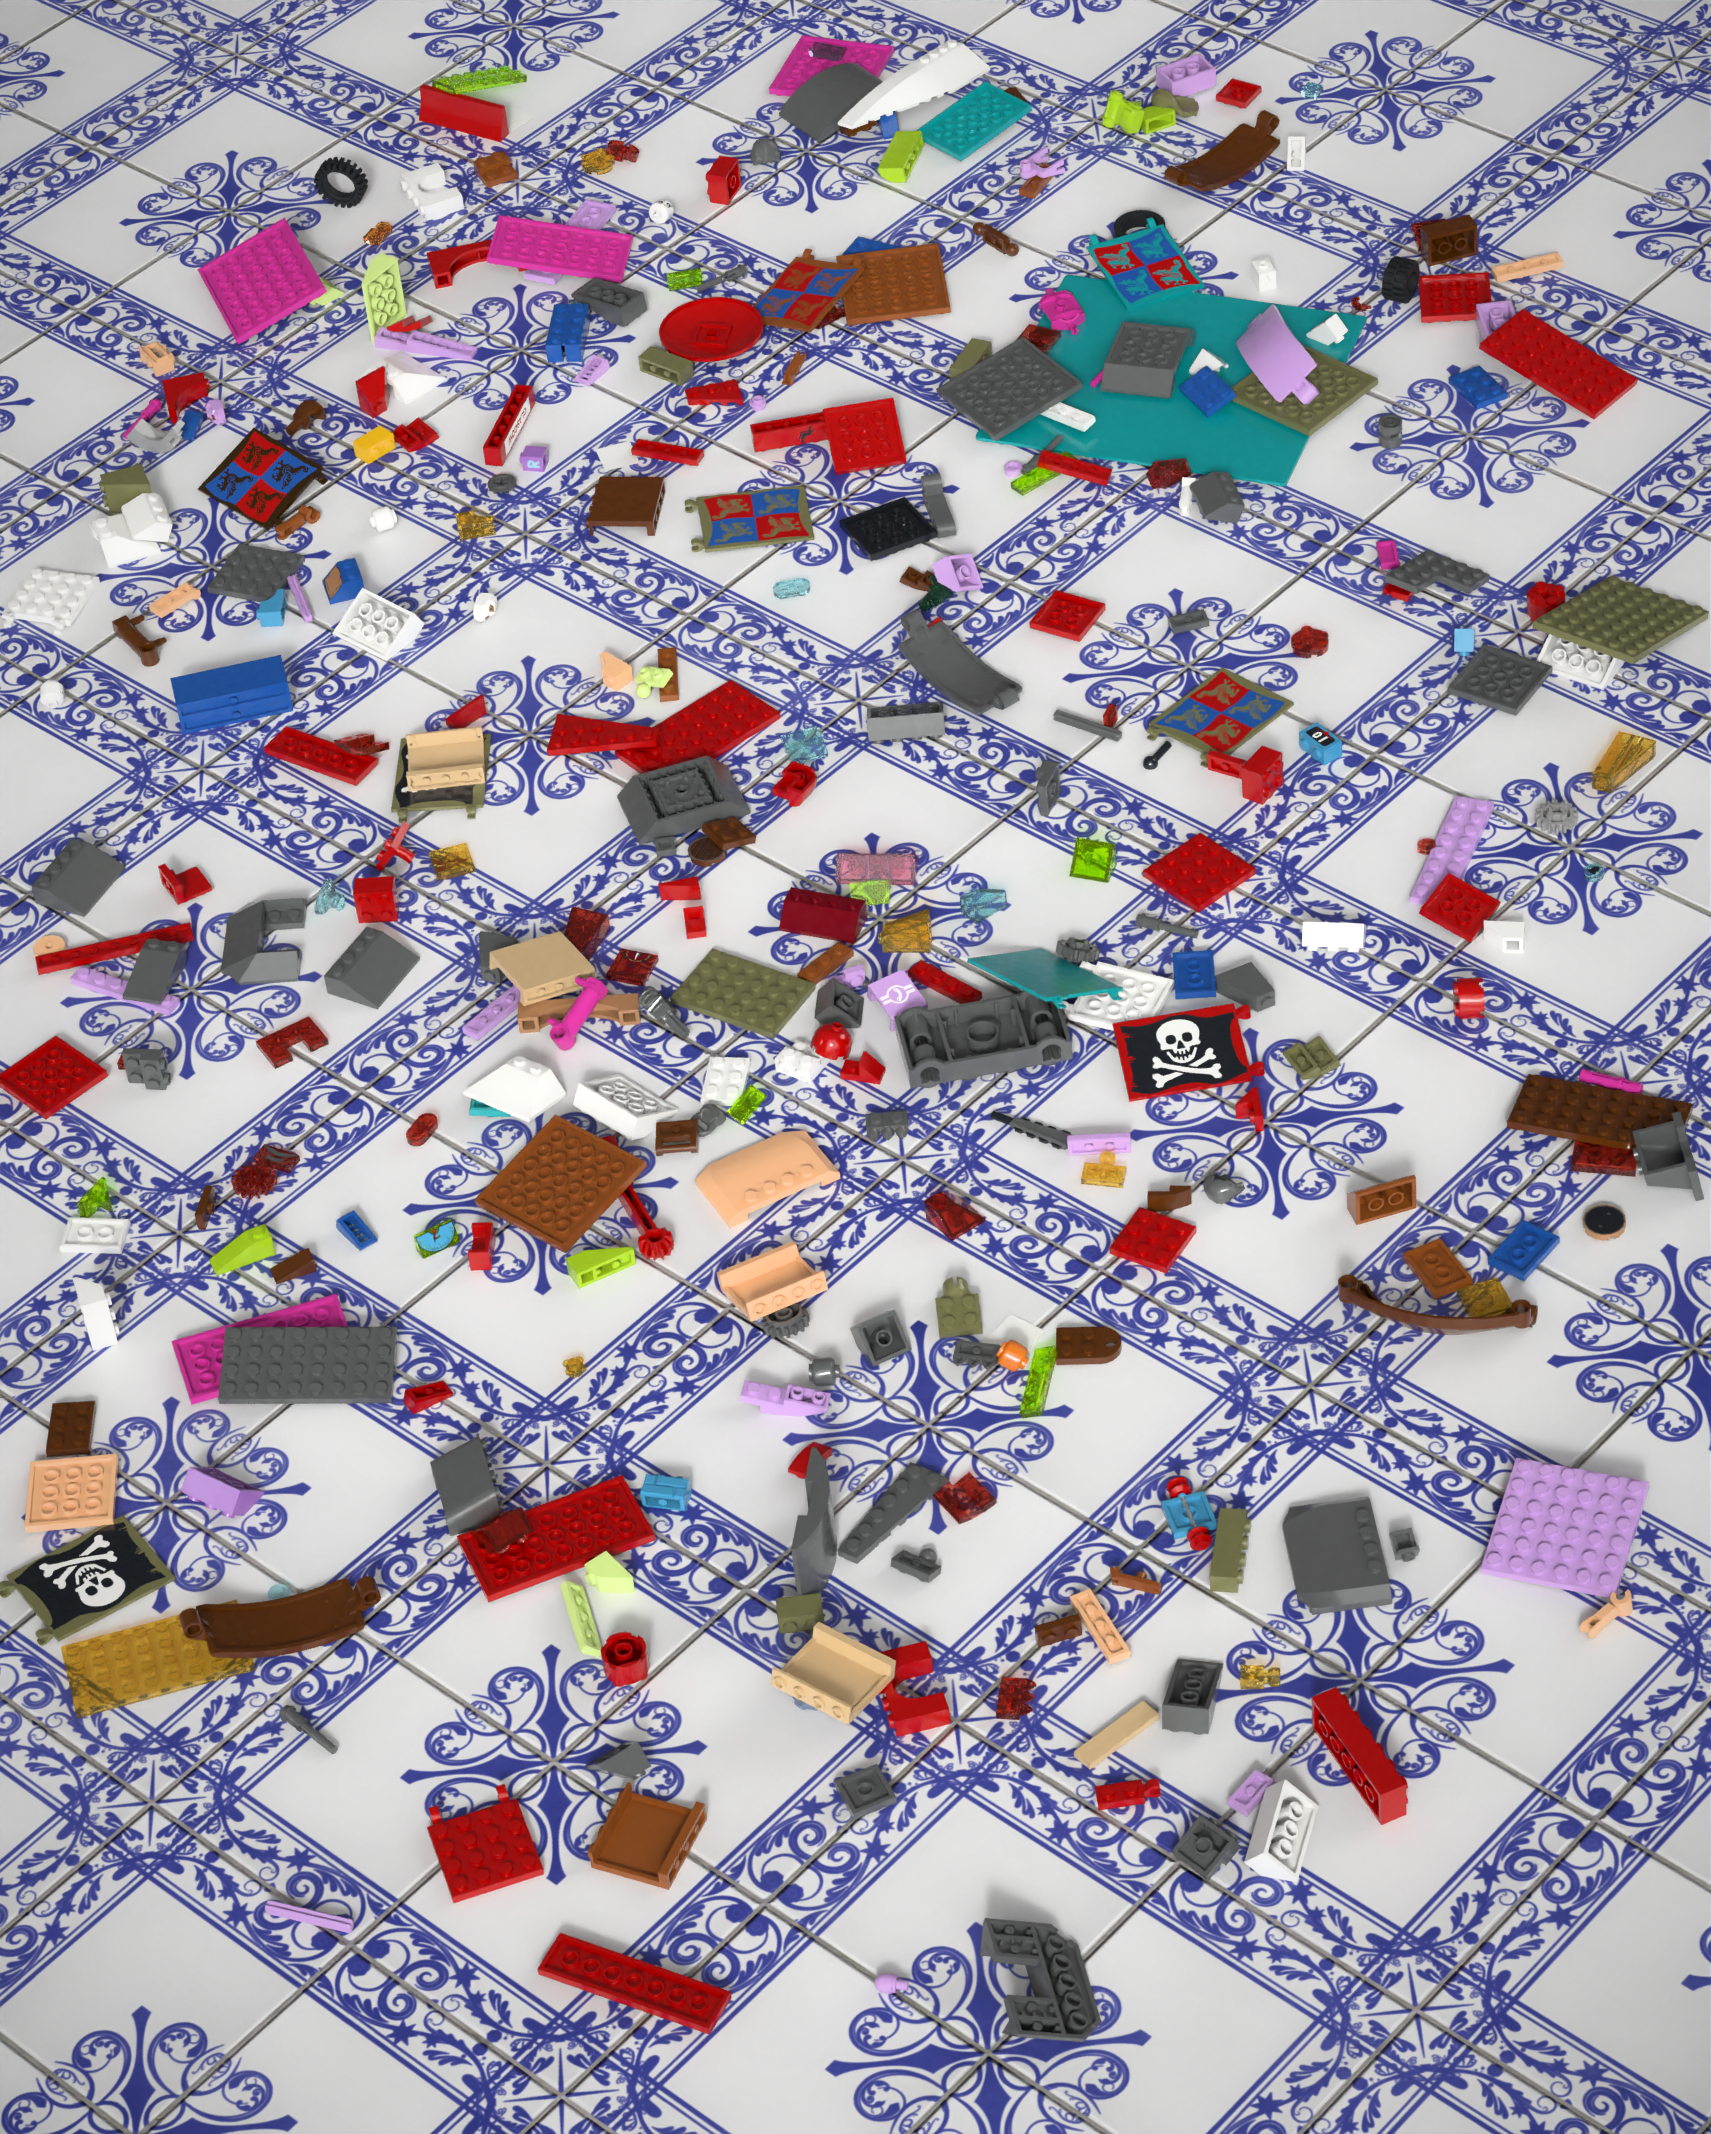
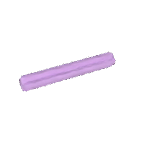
[287,575,313,623]
[265,1900,354,1933]

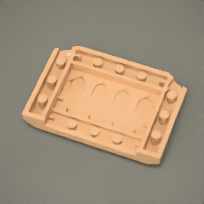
[695,1130,841,1228]

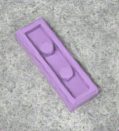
[1067,1132,1131,1156]

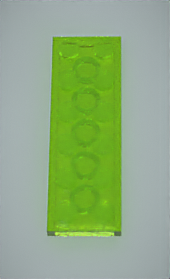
[432,66,527,94]

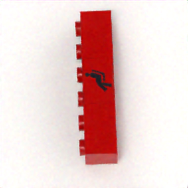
[750,412,828,452]

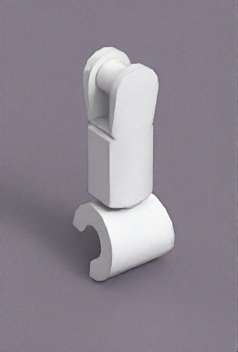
[1179,477,1199,516]

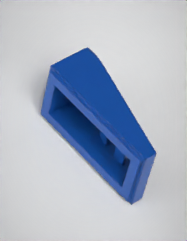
[336,1210,378,1251]

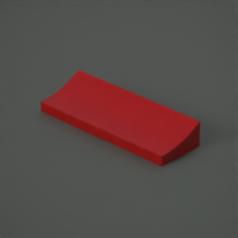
[419,84,509,142]

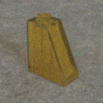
[878,910,932,953]

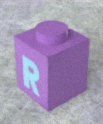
[520,446,549,472]

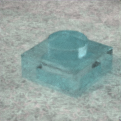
[1301,82,1323,100]

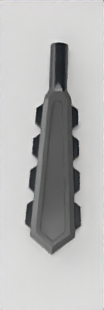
[991,1111,1072,1150]

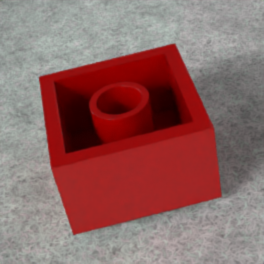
[706,156,741,205]
[1241,746,1284,805]
[353,876,400,923]

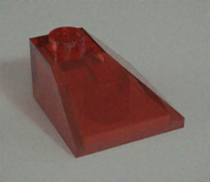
[924,1191,985,1241]

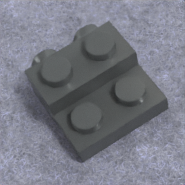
[1036,760,1061,817]
[122,1048,171,1090]
[1171,1815,1241,1881]

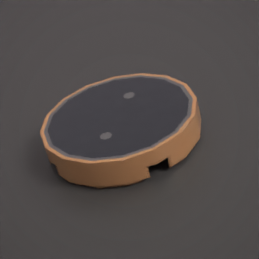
[1583,1205,1626,1241]

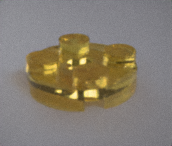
[581,148,615,175]

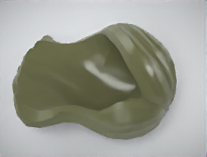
[1151,89,1199,118]

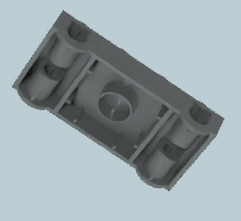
[894,990,1073,1089]

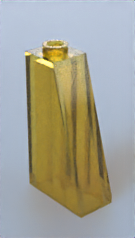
[1592,731,1656,793]

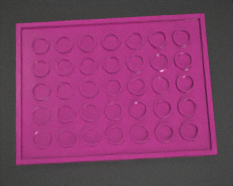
[197,218,327,344]

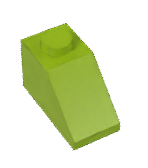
[1140,106,1176,135]

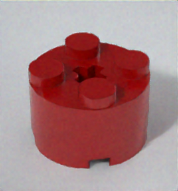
[1527,581,1565,622]
[1452,977,1485,1020]
[601,1632,649,1687]

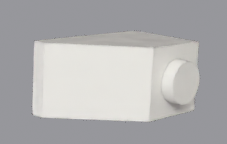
[1306,314,1348,345]

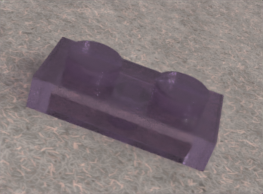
[808,42,845,62]

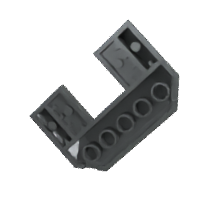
[221,898,307,985]
[980,1918,1101,2042]

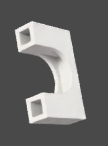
[400,163,464,221]

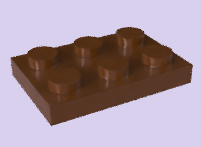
[46,1401,97,1457]

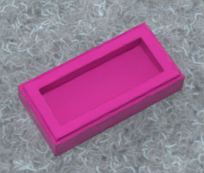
[1376,540,1400,570]

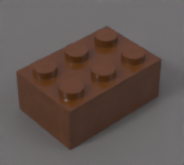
[1420,215,1477,267]

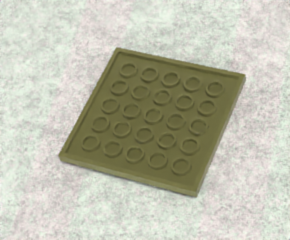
[1231,344,1378,437]

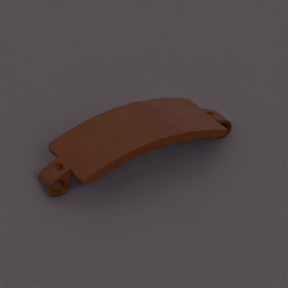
[1165,110,1280,192]
[179,1576,381,1658]

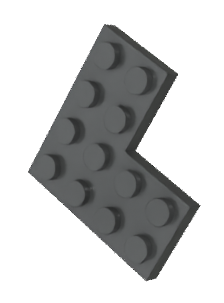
[1385,550,1490,594]

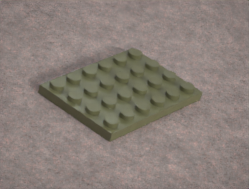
[670,949,816,1039]

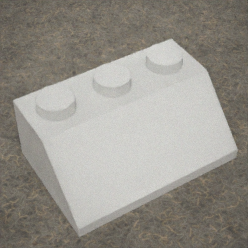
[121,493,173,542]
[1302,922,1366,953]
[72,1277,120,1351]

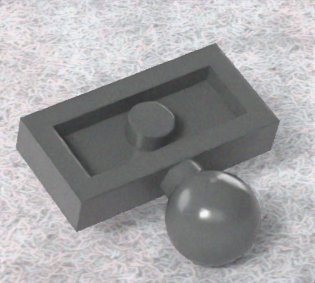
[890,1548,941,1583]

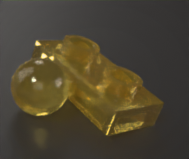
[1081,1150,1127,1188]

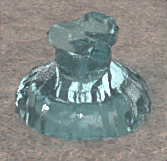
[314,879,346,915]

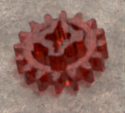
[232,1161,277,1200]

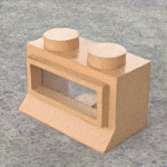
[138,342,175,377]

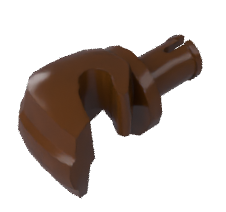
[285,400,326,436]

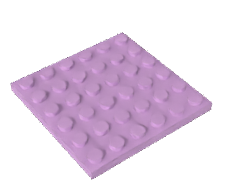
[1480,1458,1650,1598]

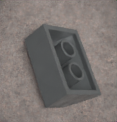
[1189,471,1245,524]

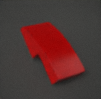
[788,1442,832,1479]

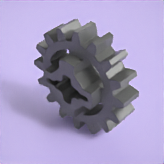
[1055,937,1100,963]

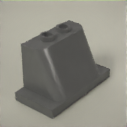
[1632,1111,1704,1201]

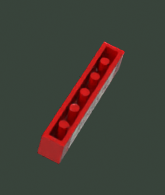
[483,384,535,466]

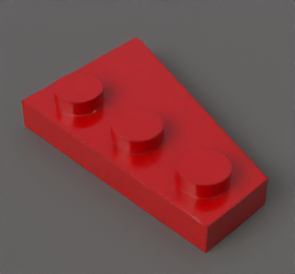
[684,380,744,405]

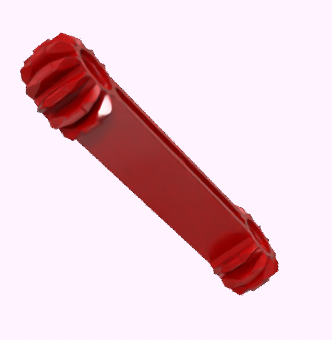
[618,1182,674,1261]

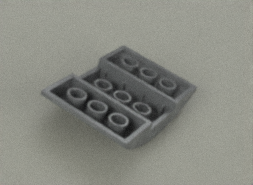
[779,63,883,143]
[791,1447,837,1596]

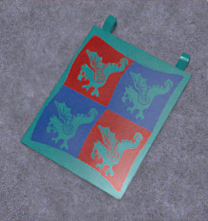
[1086,217,1205,311]

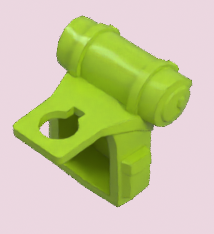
[1102,90,1145,134]

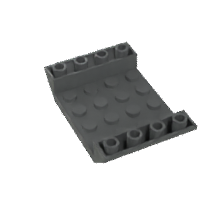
[1101,322,1197,398]

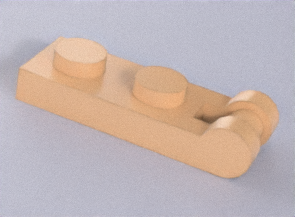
[149,583,201,618]

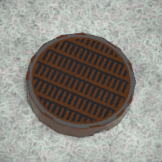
[688,836,727,867]

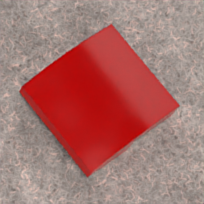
[387,315,433,332]
[391,417,440,452]

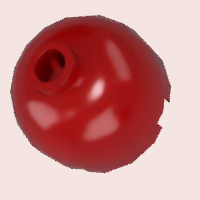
[810,1022,852,1060]

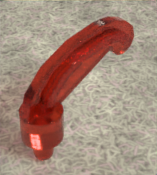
[1351,297,1371,311]

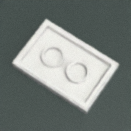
[60,1217,131,1254]

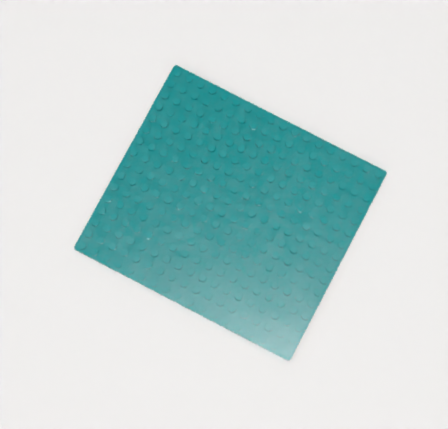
[976,275,1367,486]

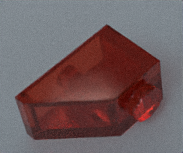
[1146,458,1192,489]

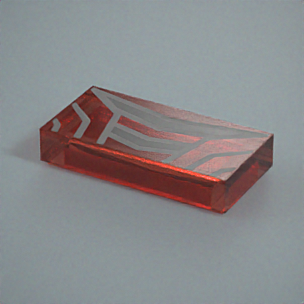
[254,1144,300,1173]

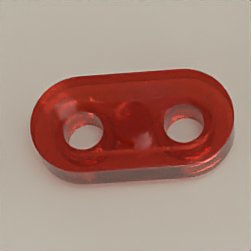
[406,1113,438,1146]

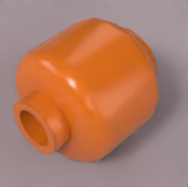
[996,1340,1030,1372]

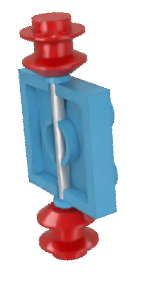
[1161,1477,1217,1551]

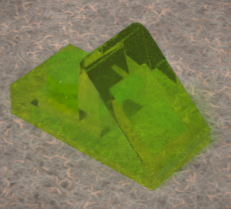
[77,1177,113,1218]

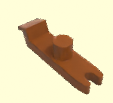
[782,351,806,386]
[1110,1567,1162,1595]

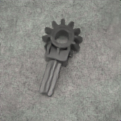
[638,986,690,1039]

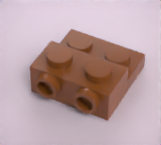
[473,151,518,188]

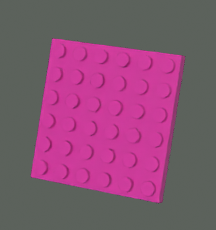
[769,35,894,96]

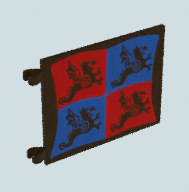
[198,428,328,531]

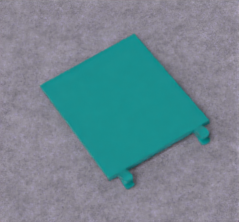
[967,948,1123,1009]

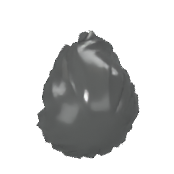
[749,138,781,166]
[1203,1173,1245,1204]

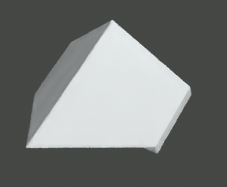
[1189,349,1228,375]

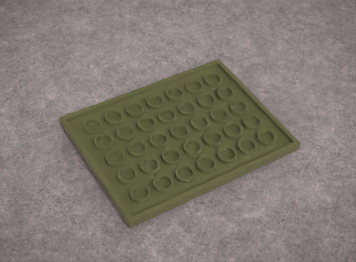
[1533,576,1709,664]

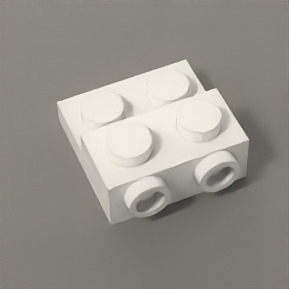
[775,1040,831,1084]

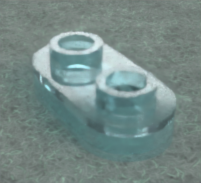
[773,578,810,599]

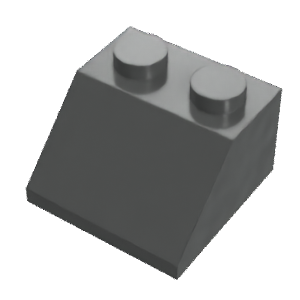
[814,978,864,1028]
[850,1310,912,1367]

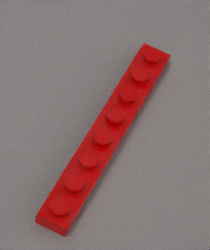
[35,922,194,975]

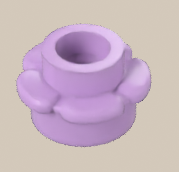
[749,395,766,411]

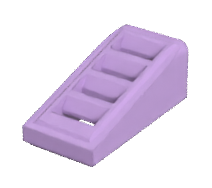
[574,354,610,387]

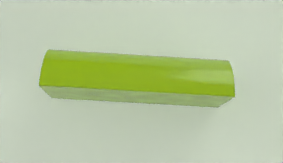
[877,131,924,183]

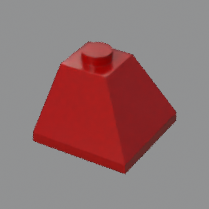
[355,366,390,418]

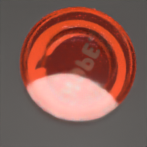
[1417,838,1436,855]

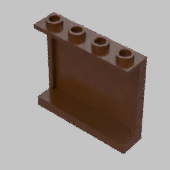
[586,476,666,536]

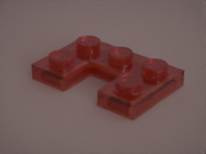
[256,1016,329,1069]

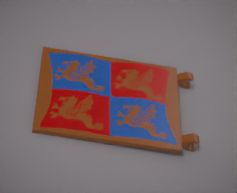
[753,249,865,332]

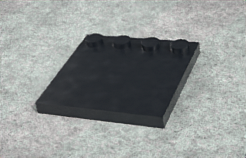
[839,497,937,561]

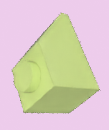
[584,1551,635,1593]

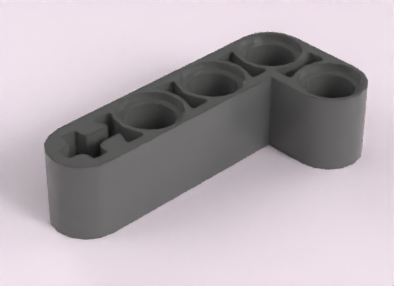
[921,473,956,539]

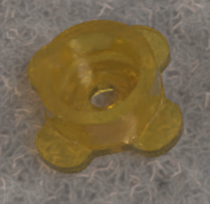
[563,1356,587,1378]

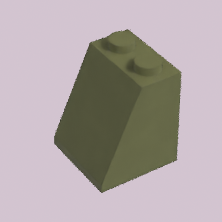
[99,464,152,513]

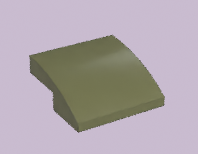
[1282,1036,1341,1080]

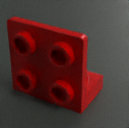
[158,864,213,905]

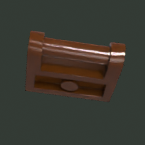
[655,1119,698,1156]

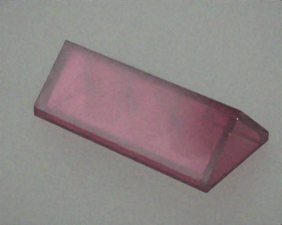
[836,853,919,885]

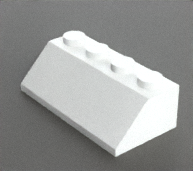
[1244,1779,1319,1882]

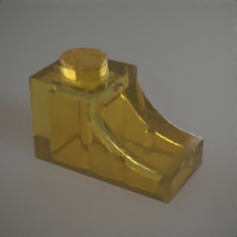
[455,511,496,541]

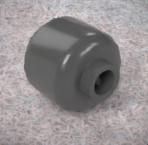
[809,1357,840,1386]

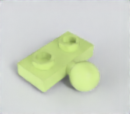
[634,666,673,698]

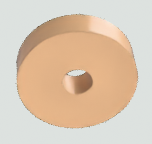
[33,935,66,957]

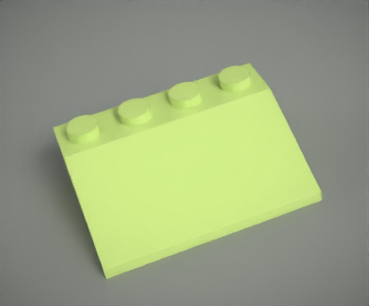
[362,253,407,342]

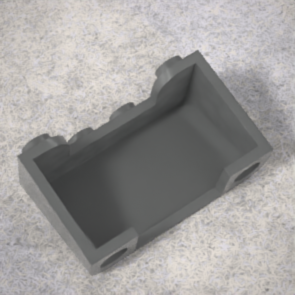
[430,1436,504,1536]

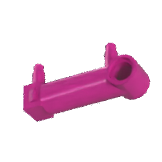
[547,976,609,1051]

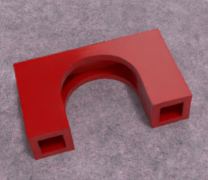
[879,1641,951,1737]

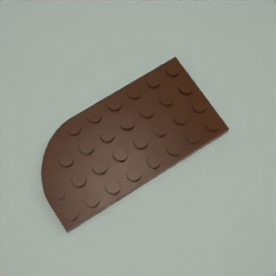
[1507,1074,1693,1150]

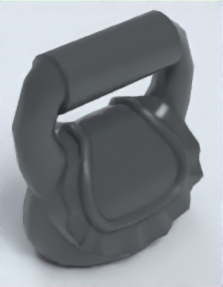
[690,1103,726,1137]

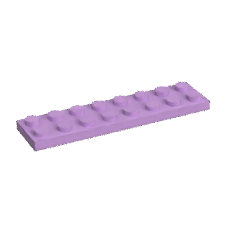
[524,199,617,285]
[1410,796,1494,905]

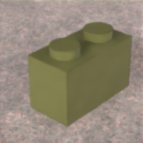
[776,1593,825,1634]

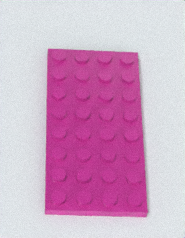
[487,215,633,283]
[171,1294,348,1405]

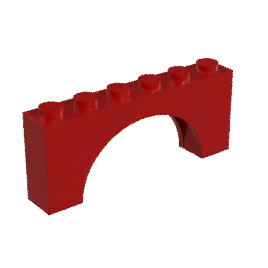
[427,239,527,289]

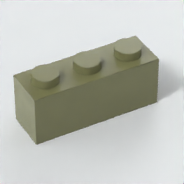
[949,338,992,380]
[638,346,694,386]

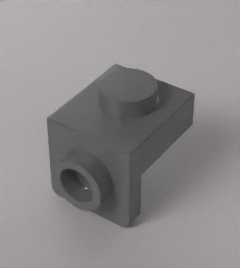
[1389,1528,1420,1562]

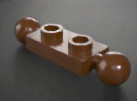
[972,222,1019,257]

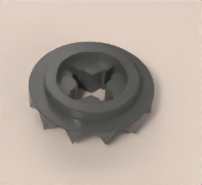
[488,474,516,495]

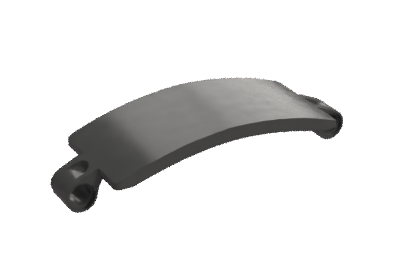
[898,609,1022,715]

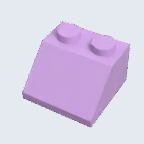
[932,553,984,592]

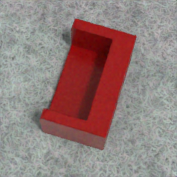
[468,1222,496,1271]

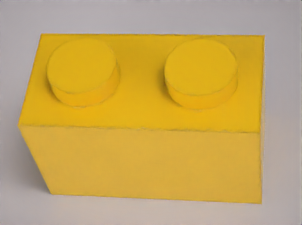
[353,426,396,464]

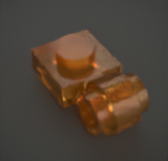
[363,221,392,246]

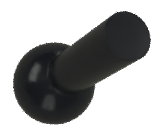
[1143,741,1172,770]

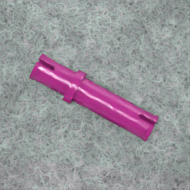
[1579,1068,1643,1094]

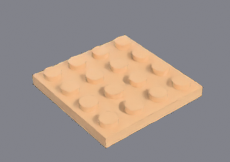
[25,1454,119,1533]

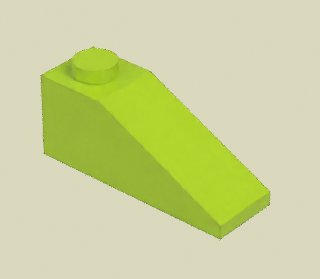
[209,1224,276,1276]
[566,1247,636,1289]

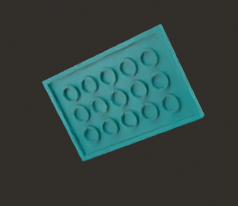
[916,81,1032,162]

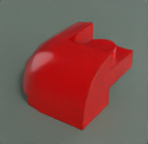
[772,761,817,807]

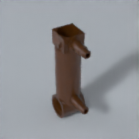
[112,615,167,667]

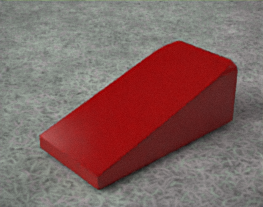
[658,876,701,900]
[403,1380,453,1414]

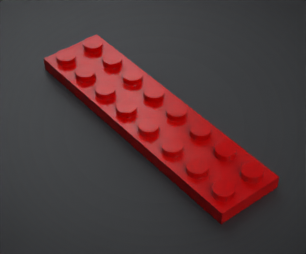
[537,1933,732,2035]

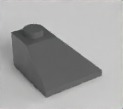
[585,1742,651,1780]

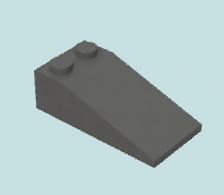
[571,278,647,327]
[122,939,187,1005]
[1162,1659,1224,1735]

